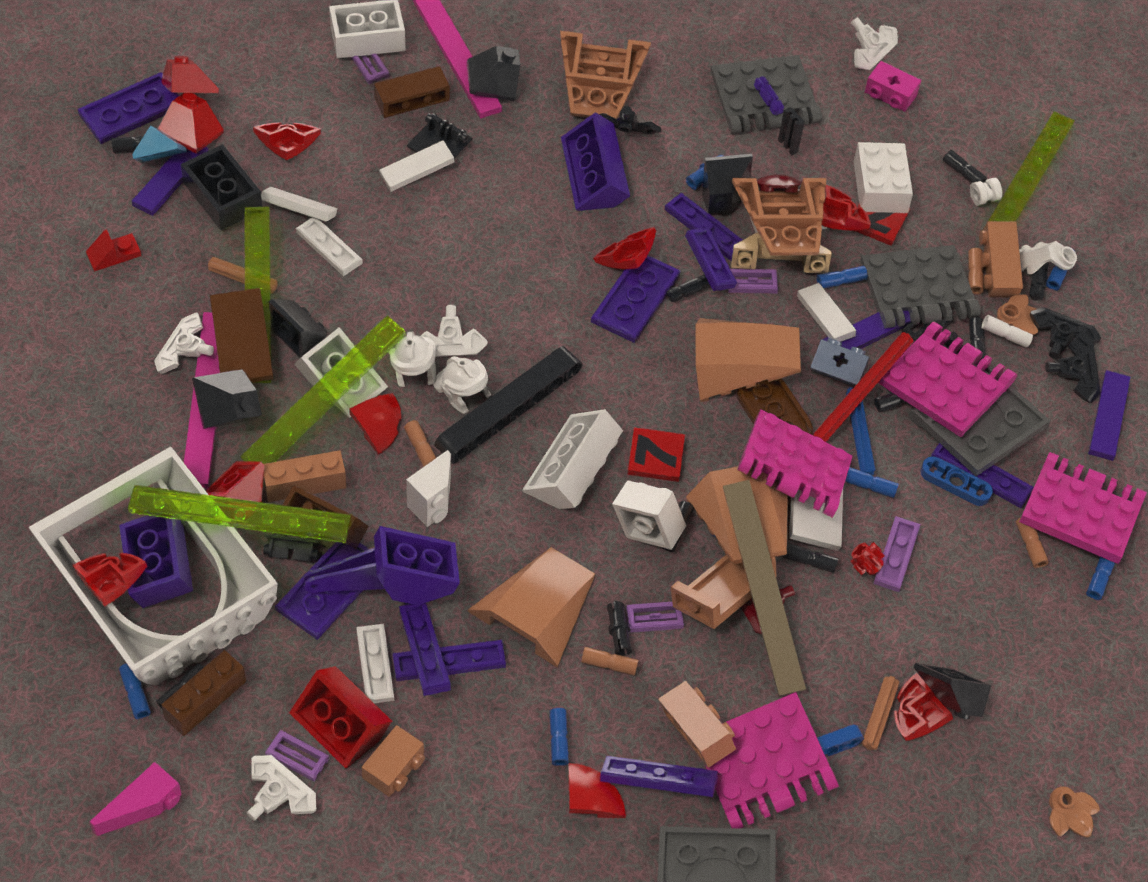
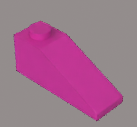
[90,762,182,836]

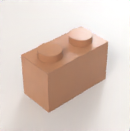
[361,725,425,797]

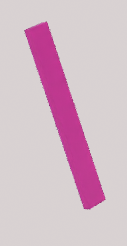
[412,0,502,119]
[184,312,220,489]

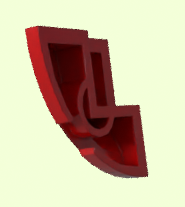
[253,122,321,160]
[821,185,871,231]
[593,227,656,269]
[349,393,401,455]
[72,553,147,607]
[894,673,953,741]
[568,763,626,818]

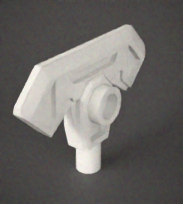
[851,17,898,70]
[421,305,488,357]
[154,313,214,374]
[247,755,316,821]

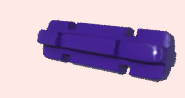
[754,76,784,115]

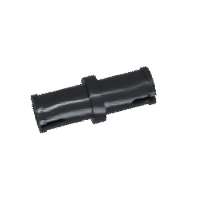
[607,601,632,656]

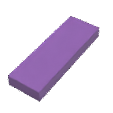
[873,516,921,592]

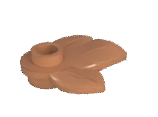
[997,294,1038,335]
[1049,786,1100,838]

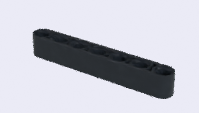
[434,346,583,464]

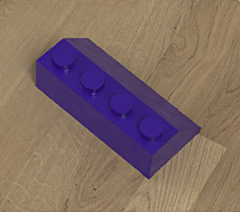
[561,112,630,211]

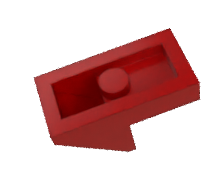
[86,229,141,272]

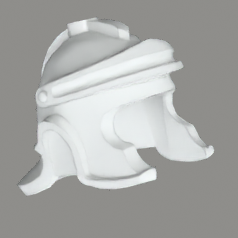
[388,332,436,387]
[433,356,491,414]

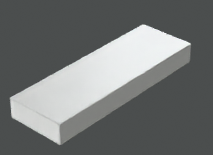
[379,141,455,192]
[261,187,338,222]
[296,217,362,277]
[797,283,856,342]
[356,624,394,703]

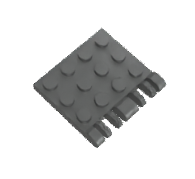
[710,55,822,134]
[860,245,981,329]
[909,366,1051,476]
[657,826,776,882]

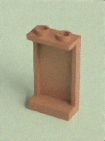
[671,555,777,629]

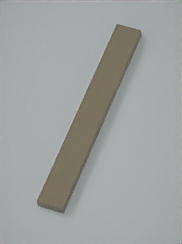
[723,480,806,697]

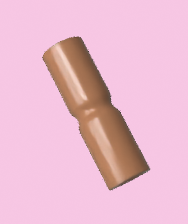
[968,248,983,294]
[404,420,436,467]
[1016,518,1049,568]
[581,647,639,676]

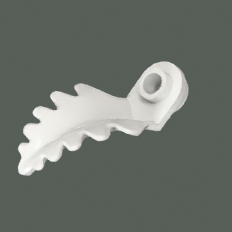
[1019,241,1077,274]

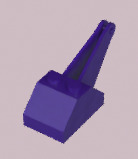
[304,526,460,605]

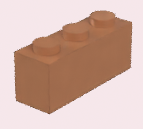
[979,221,1023,298]
[263,450,346,502]
[658,681,736,768]

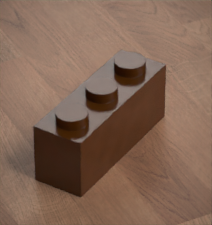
[374,66,450,118]
[281,485,369,550]
[161,650,246,736]

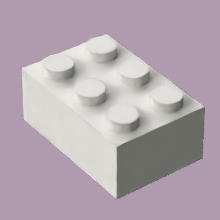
[329,0,405,58]
[854,142,913,213]

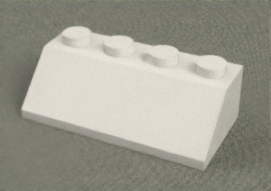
[522,409,623,509]

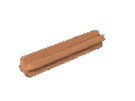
[208,257,278,294]
[862,676,899,751]

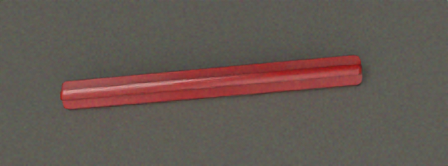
[813,332,913,442]

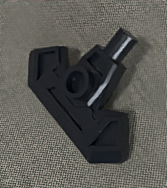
[599,106,662,134]
[1030,307,1101,359]
[1045,333,1101,403]

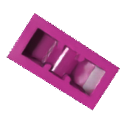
[865,61,921,112]

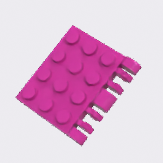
[878,322,1017,437]
[737,410,853,518]
[1019,452,1147,564]
[705,692,839,829]

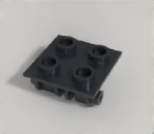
[407,113,473,168]

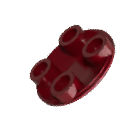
[757,174,802,192]

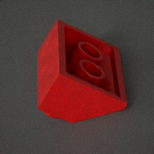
[289,666,392,769]

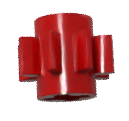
[850,542,885,575]

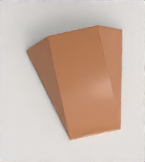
[560,31,651,118]
[732,178,827,256]
[696,318,801,402]
[686,467,788,564]
[468,547,595,668]

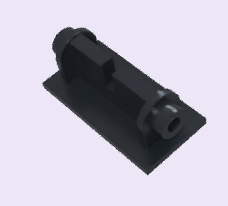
[263,530,321,563]

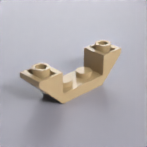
[731,233,831,274]

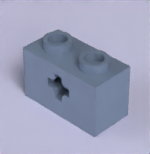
[810,338,869,387]

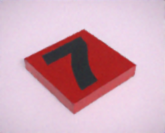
[853,203,910,246]
[627,427,685,482]

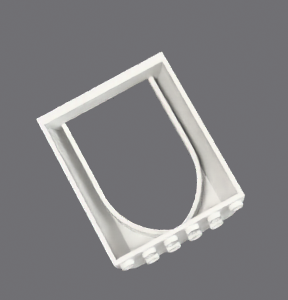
[29,447,278,685]

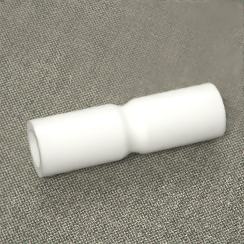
[982,315,1033,348]

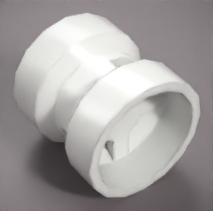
[970,178,1002,206]

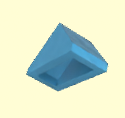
[132,125,187,162]

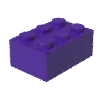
[119,508,193,608]

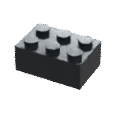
[181,144,263,230]

